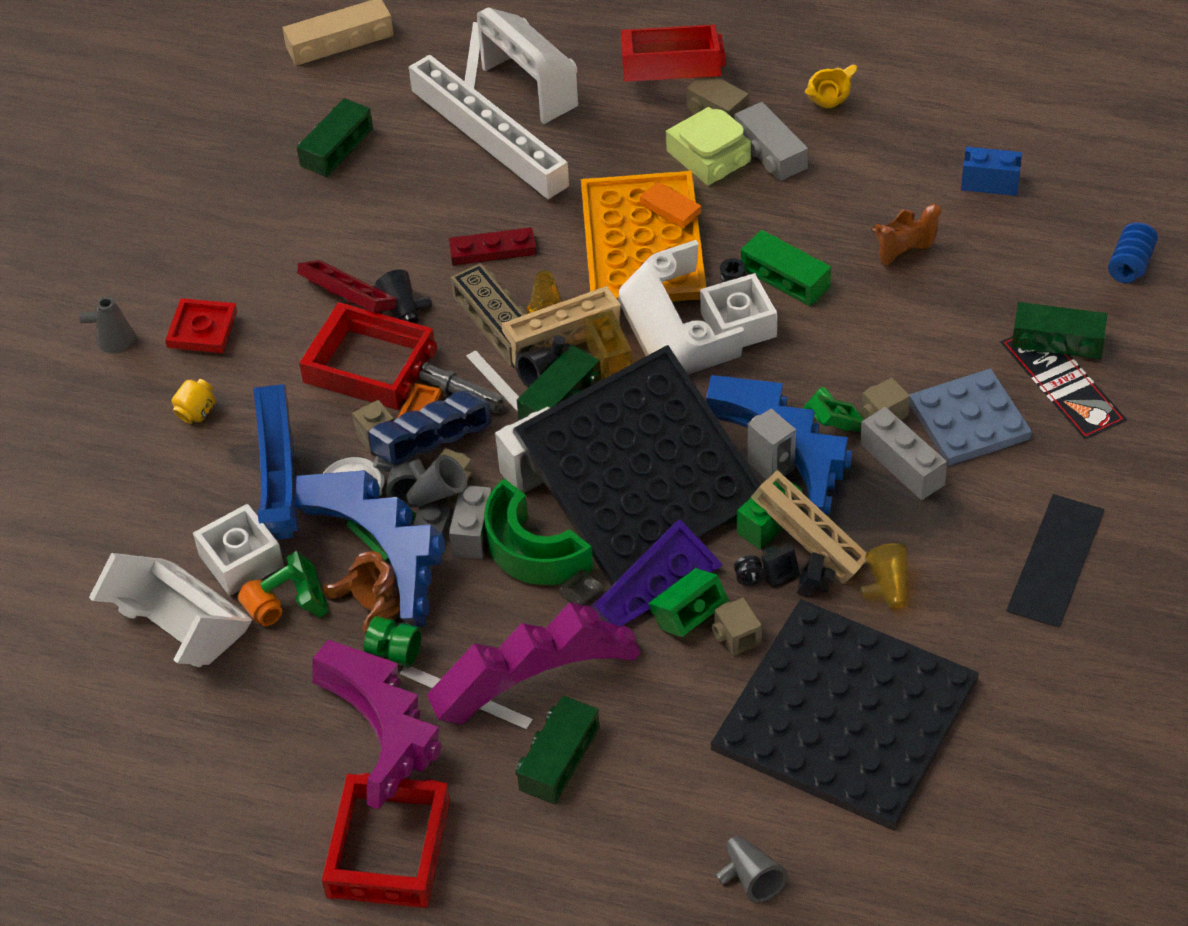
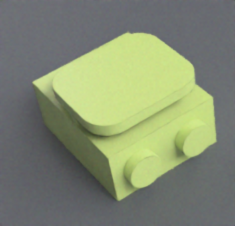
[666,107,751,186]

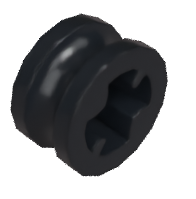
[720,258,746,283]
[734,555,765,586]

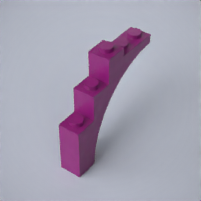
[427,602,641,725]
[312,640,442,809]

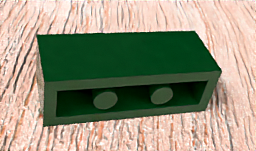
[296,98,373,178]
[1012,302,1108,359]
[516,345,602,420]
[515,695,600,805]

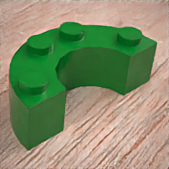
[484,478,593,585]

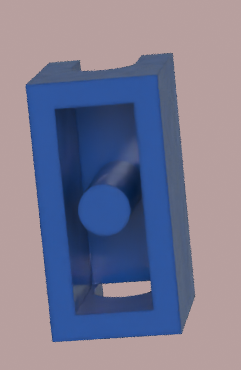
[961,147,1022,196]

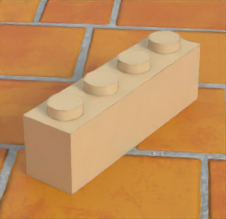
[282,0,394,66]

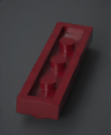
[297,260,397,314]

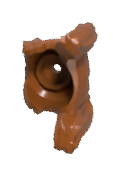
[871,203,942,266]
[323,551,401,636]

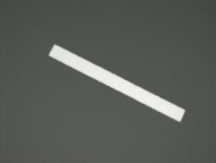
[464,22,480,89]
[466,351,519,410]
[400,667,533,729]

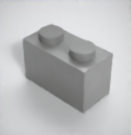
[748,408,796,479]
[449,485,492,560]

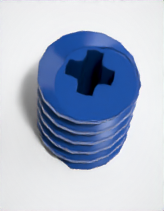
[1108,223,1159,284]

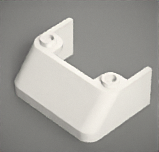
[477,8,578,124]
[618,240,745,375]
[89,553,252,667]

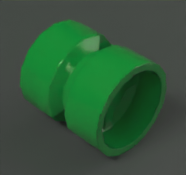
[363,616,422,668]

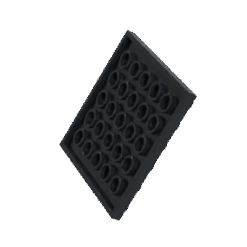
[512,345,761,586]
[711,599,979,831]

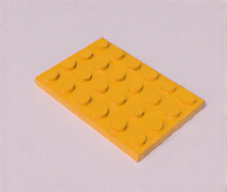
[581,171,706,302]

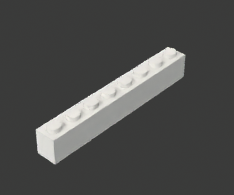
[409,55,569,199]

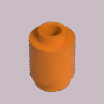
[238,580,282,626]

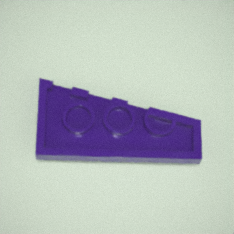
[592,519,723,626]

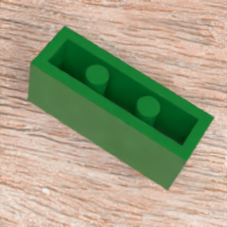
[741,230,831,307]

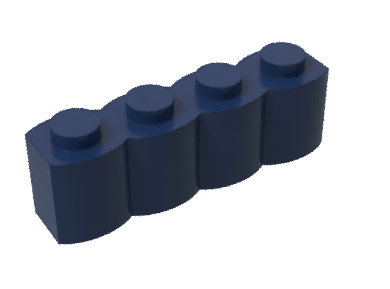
[369,391,492,464]

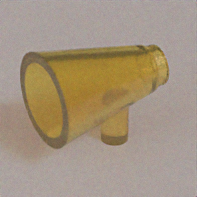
[526,270,563,314]
[861,543,908,610]

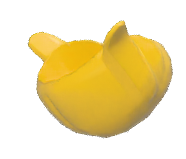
[805,65,857,109]

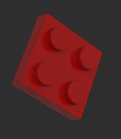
[165,298,238,353]

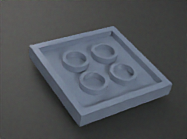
[909,368,1032,466]

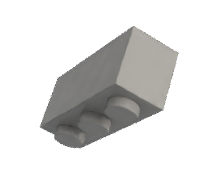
[735,102,808,181]
[861,407,947,500]

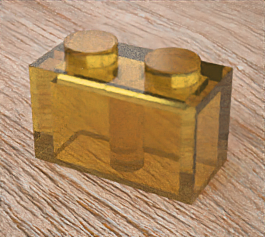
[584,310,633,379]

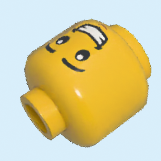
[171,379,216,424]

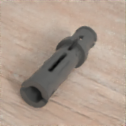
[419,362,505,414]

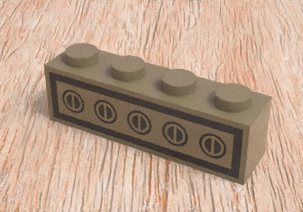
[451,263,533,367]

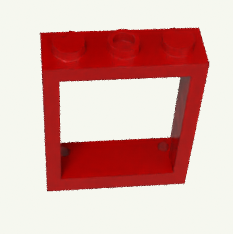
[621,24,726,82]
[299,302,437,410]
[322,773,450,908]

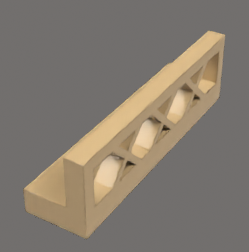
[502,286,621,367]
[751,470,870,584]

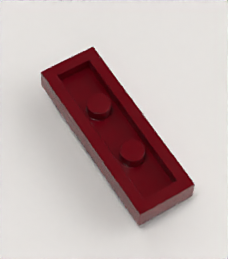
[448,227,536,266]

